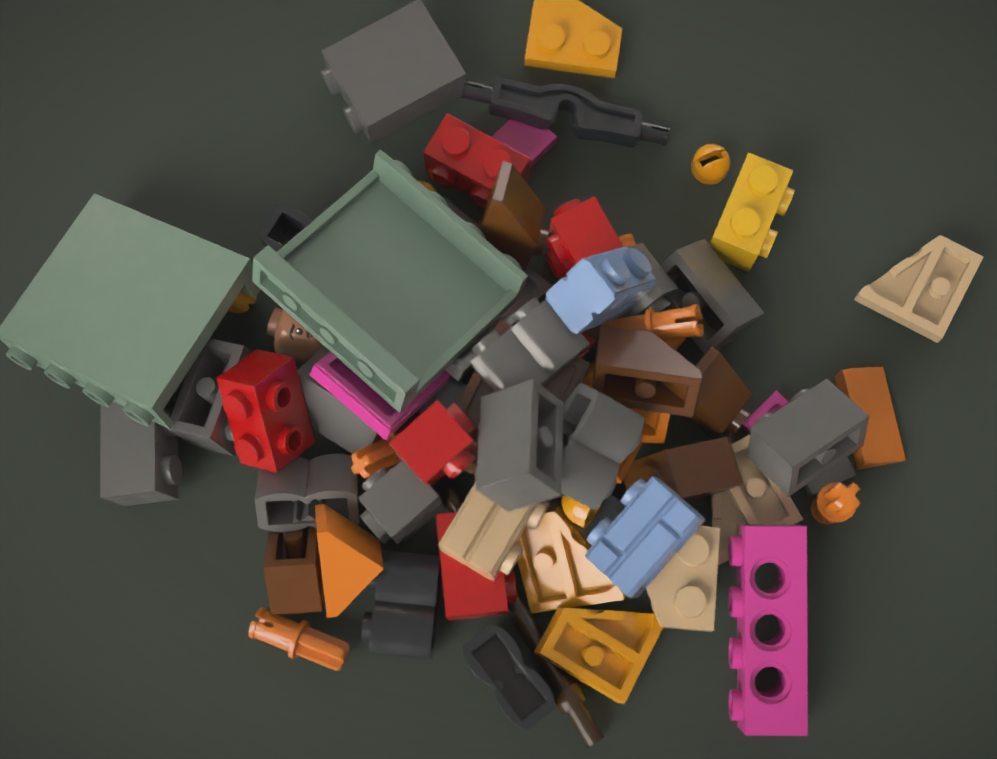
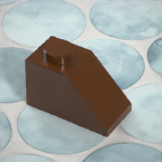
[477,161,549,272]
[592,325,702,417]
[684,346,752,439]
[624,437,744,503]
[263,525,324,614]

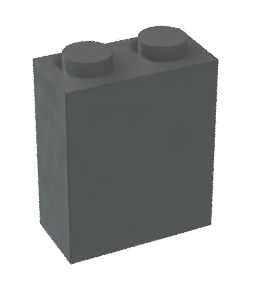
[320,0,466,144]

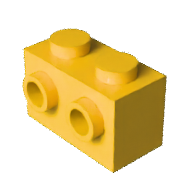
[709,152,795,272]

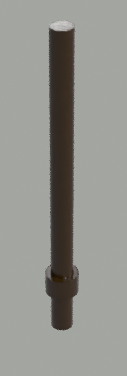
[435,477,604,748]

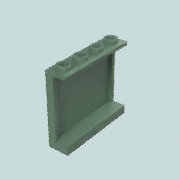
[252,149,528,413]
[0,193,261,429]

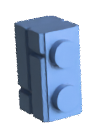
[546,246,656,334]
[584,477,706,598]

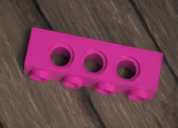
[728,524,808,736]

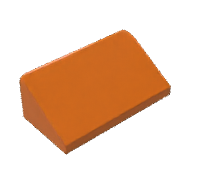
[835,367,906,470]

